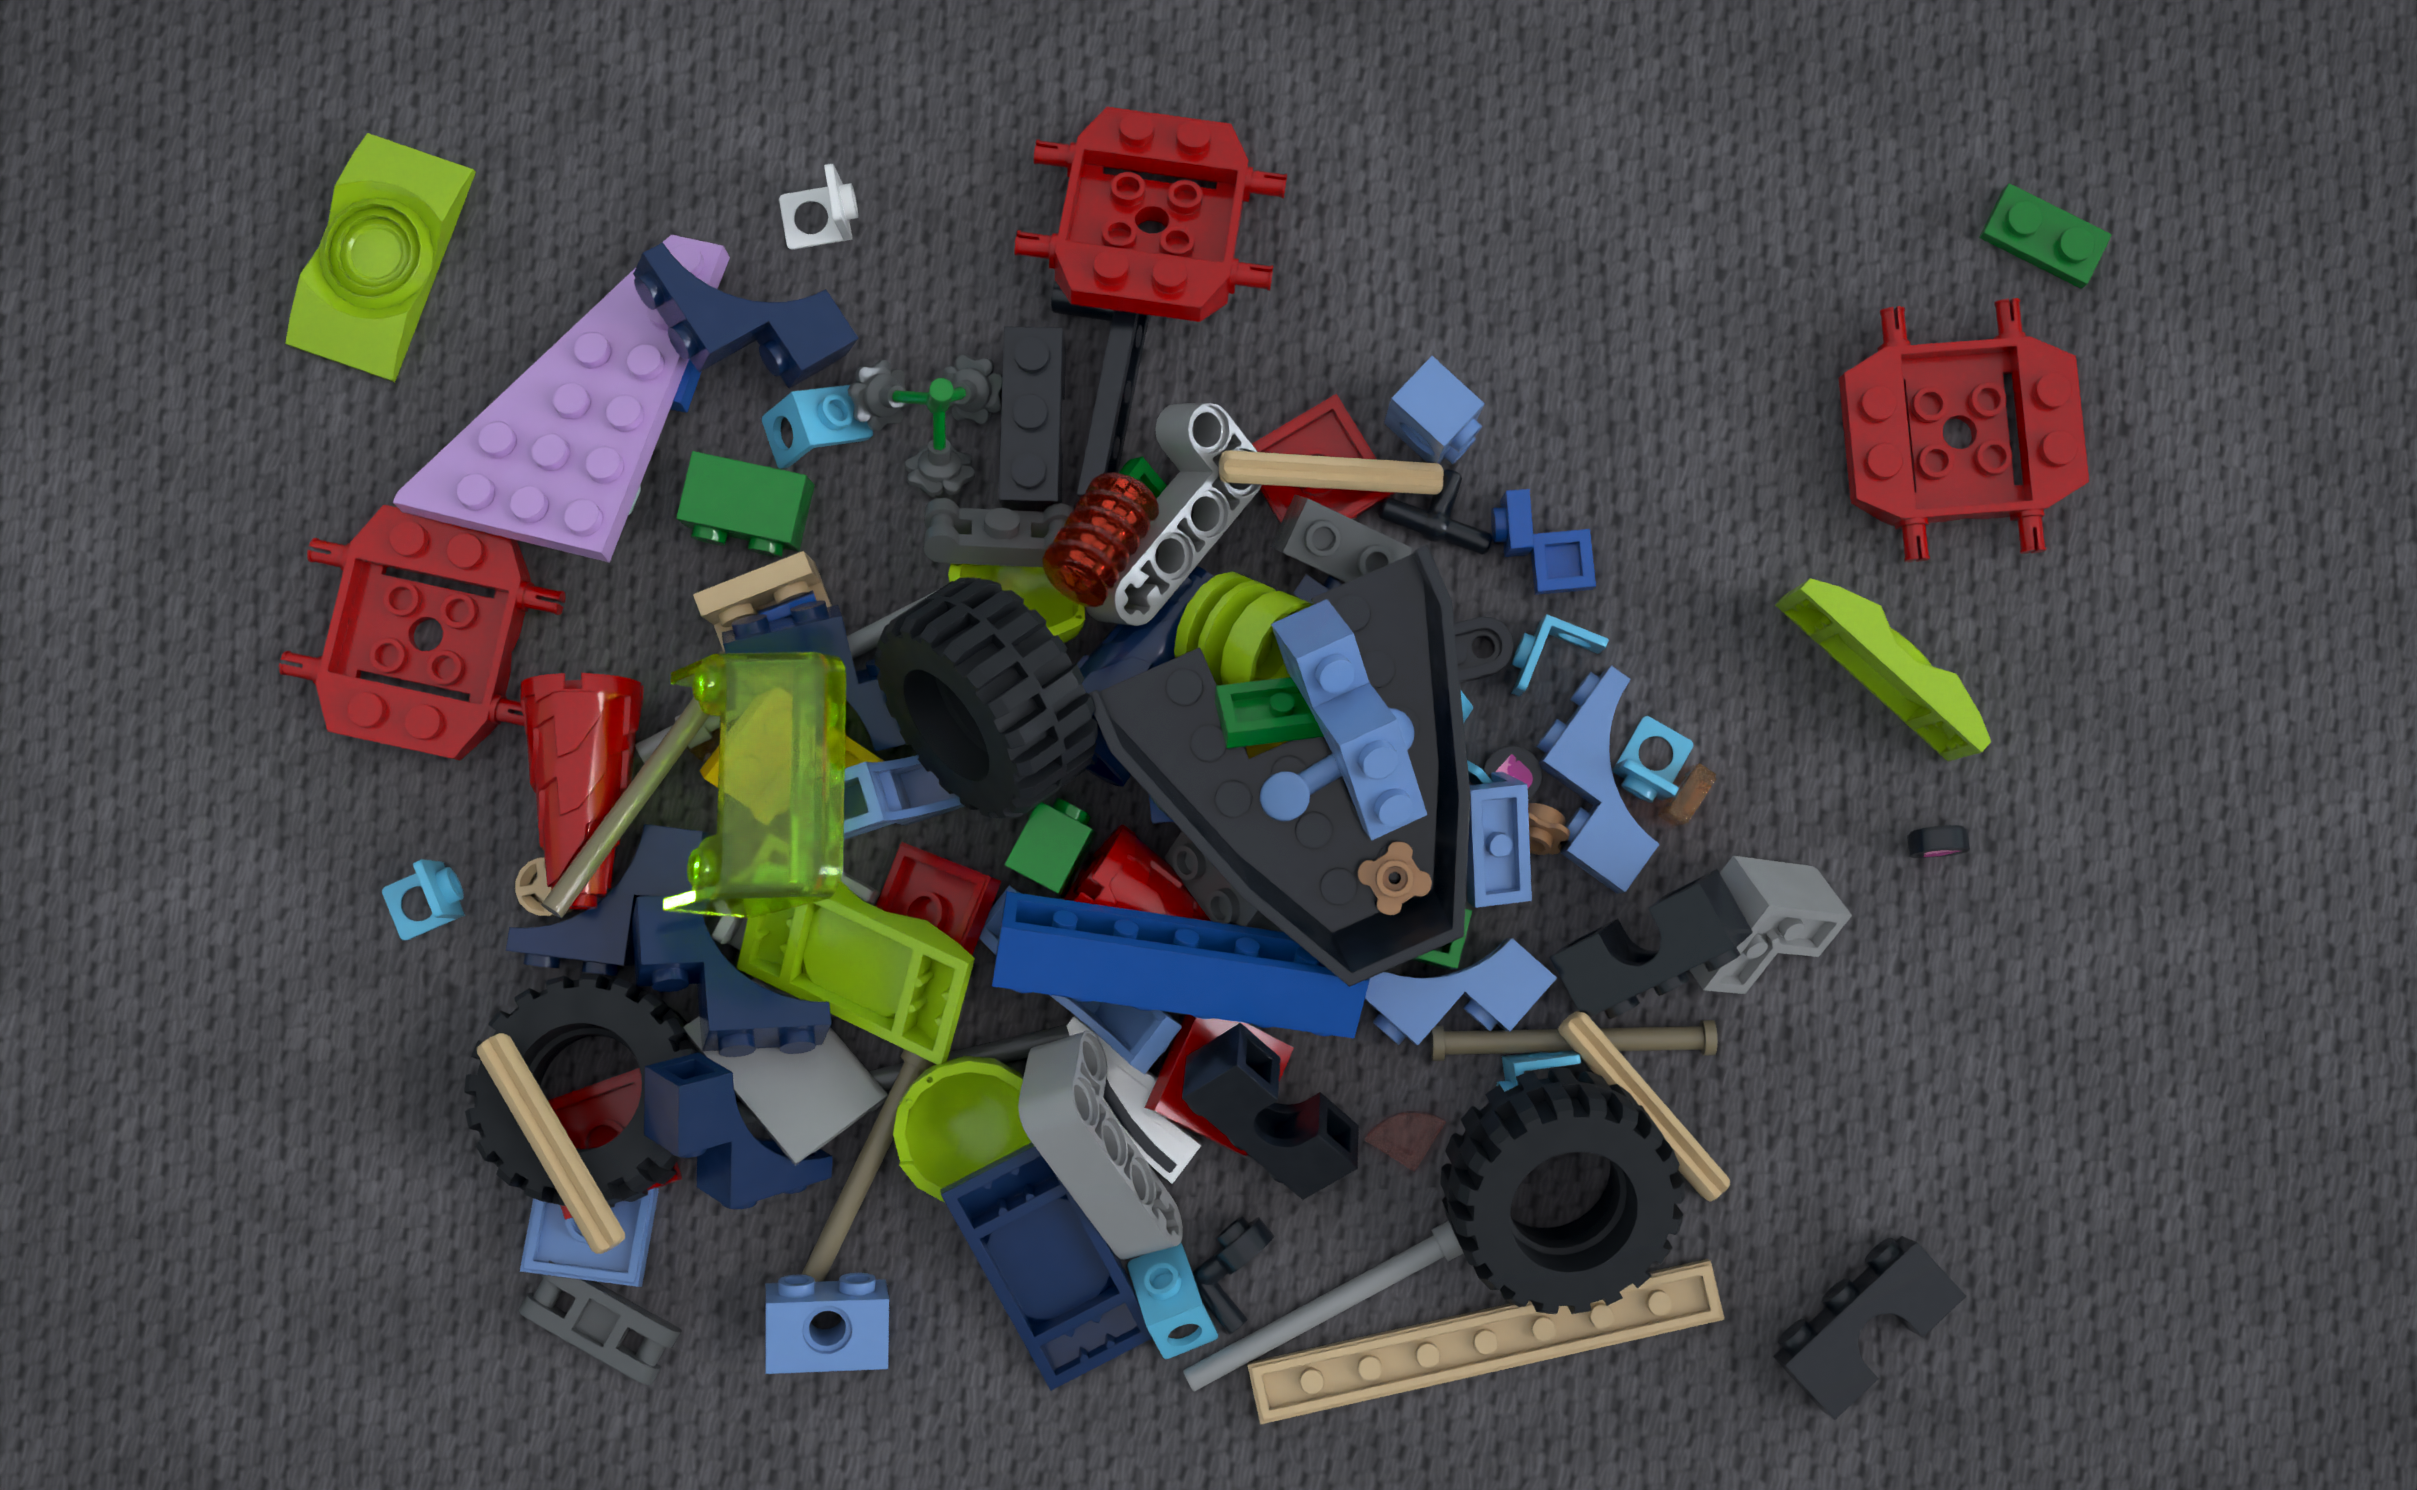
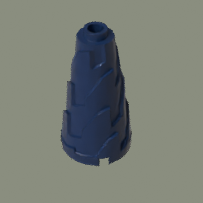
[1075,566,1214,787]

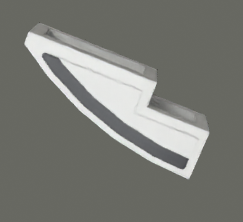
[1067,1016,1202,1184]

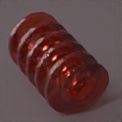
[1042,472,1159,608]

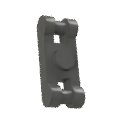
[923,498,1079,568]
[518,1260,682,1385]

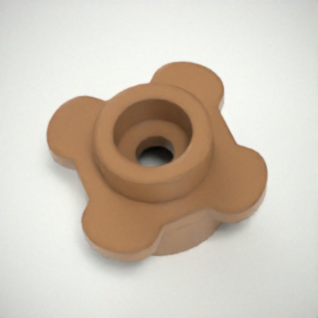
[1528,803,1570,855]
[1358,841,1432,915]

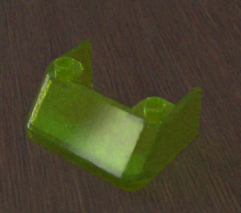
[663,652,846,918]

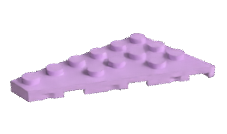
[393,235,730,563]

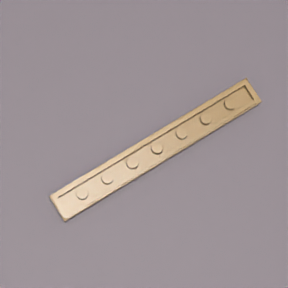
[1247,1259,1725,1424]

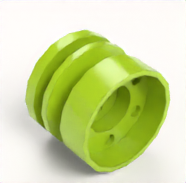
[1174,572,1313,686]

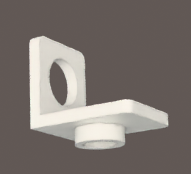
[779,164,858,250]

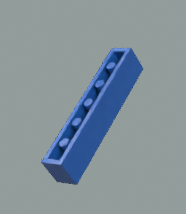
[992,891,1370,1038]

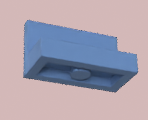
[1467,772,1532,908]

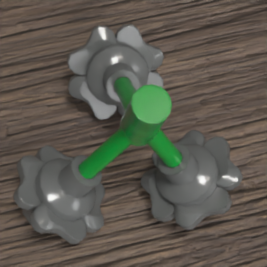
[848,354,1003,498]

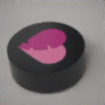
[1482,746,1542,800]
[1907,825,1970,858]

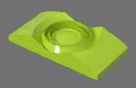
[285,133,476,382]
[1775,578,1991,761]
[736,862,975,1065]

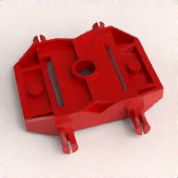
[1014,107,1287,322]
[1839,298,2089,562]
[279,505,566,761]

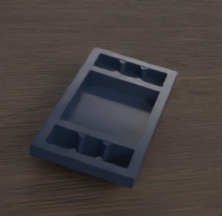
[940,1142,1152,1391]

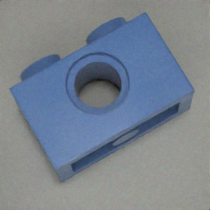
[1384,356,1485,465]
[765,1273,889,1374]

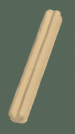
[1219,450,1444,495]
[1558,1010,1730,1201]
[477,1033,625,1254]

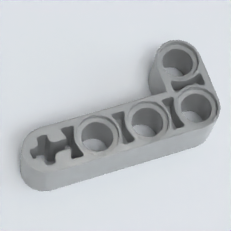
[1083,403,1262,626]
[1018,1031,1183,1260]

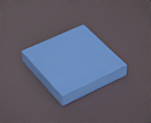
[520,1188,659,1287]

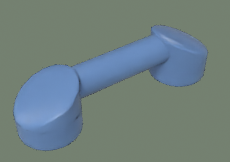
[1259,708,1415,822]

